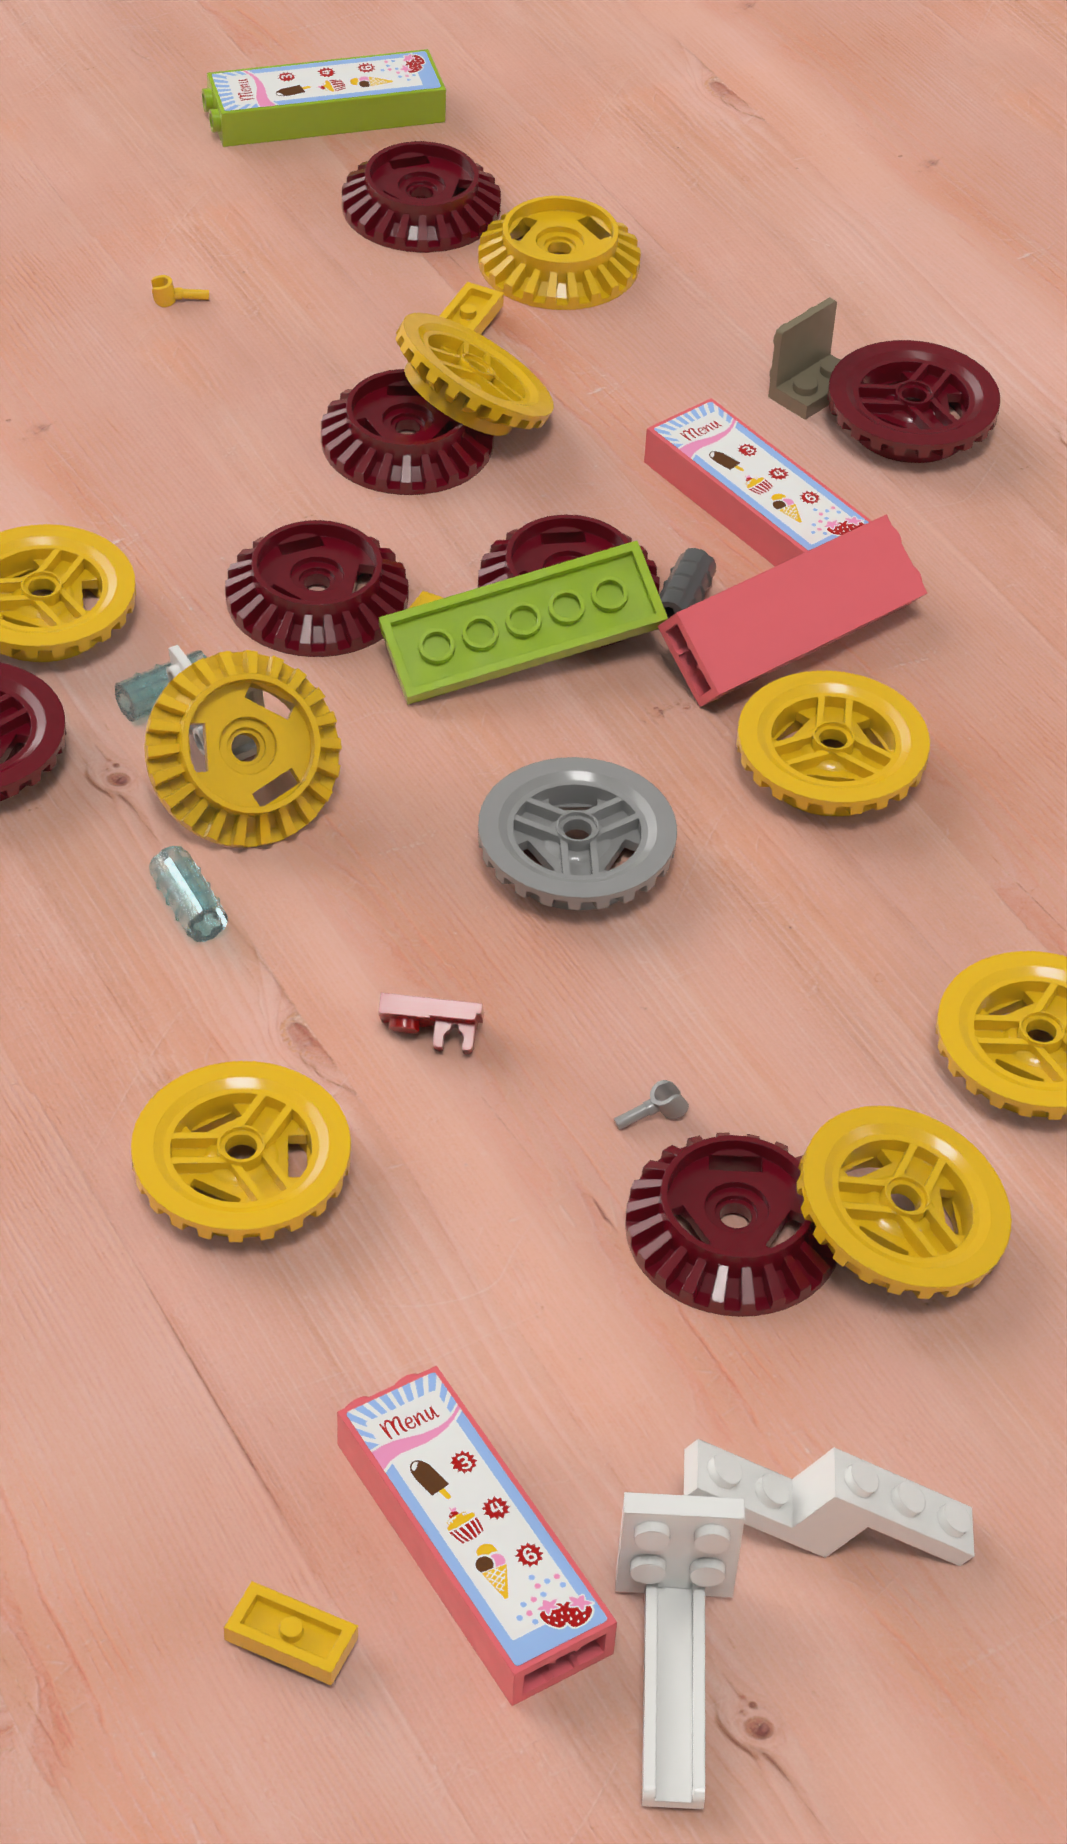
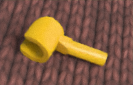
[151,275,209,307]

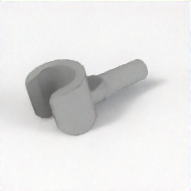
[614,1080,689,1130]

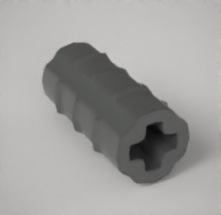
[659,548,717,618]

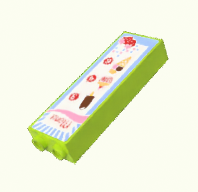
[202,49,446,147]

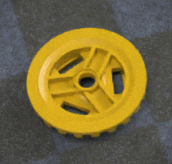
[478,196,641,310]
[396,313,554,436]
[0,524,136,662]
[144,650,342,848]
[736,670,930,816]
[935,951,1067,1120]
[131,1061,351,1242]
[797,1105,1012,1299]

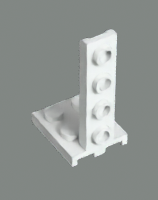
[615,1492,745,1809]

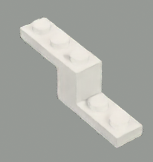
[684,1439,975,1566]

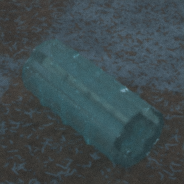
[115,650,207,722]
[149,846,228,942]

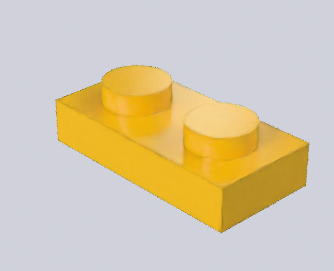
[439,282,504,334]
[224,1581,358,1686]

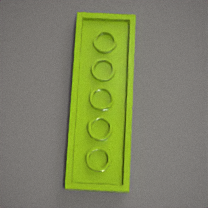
[379,540,668,705]

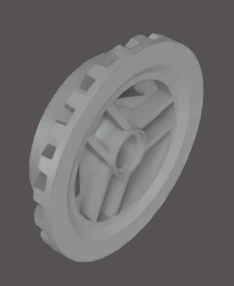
[478,757,677,910]

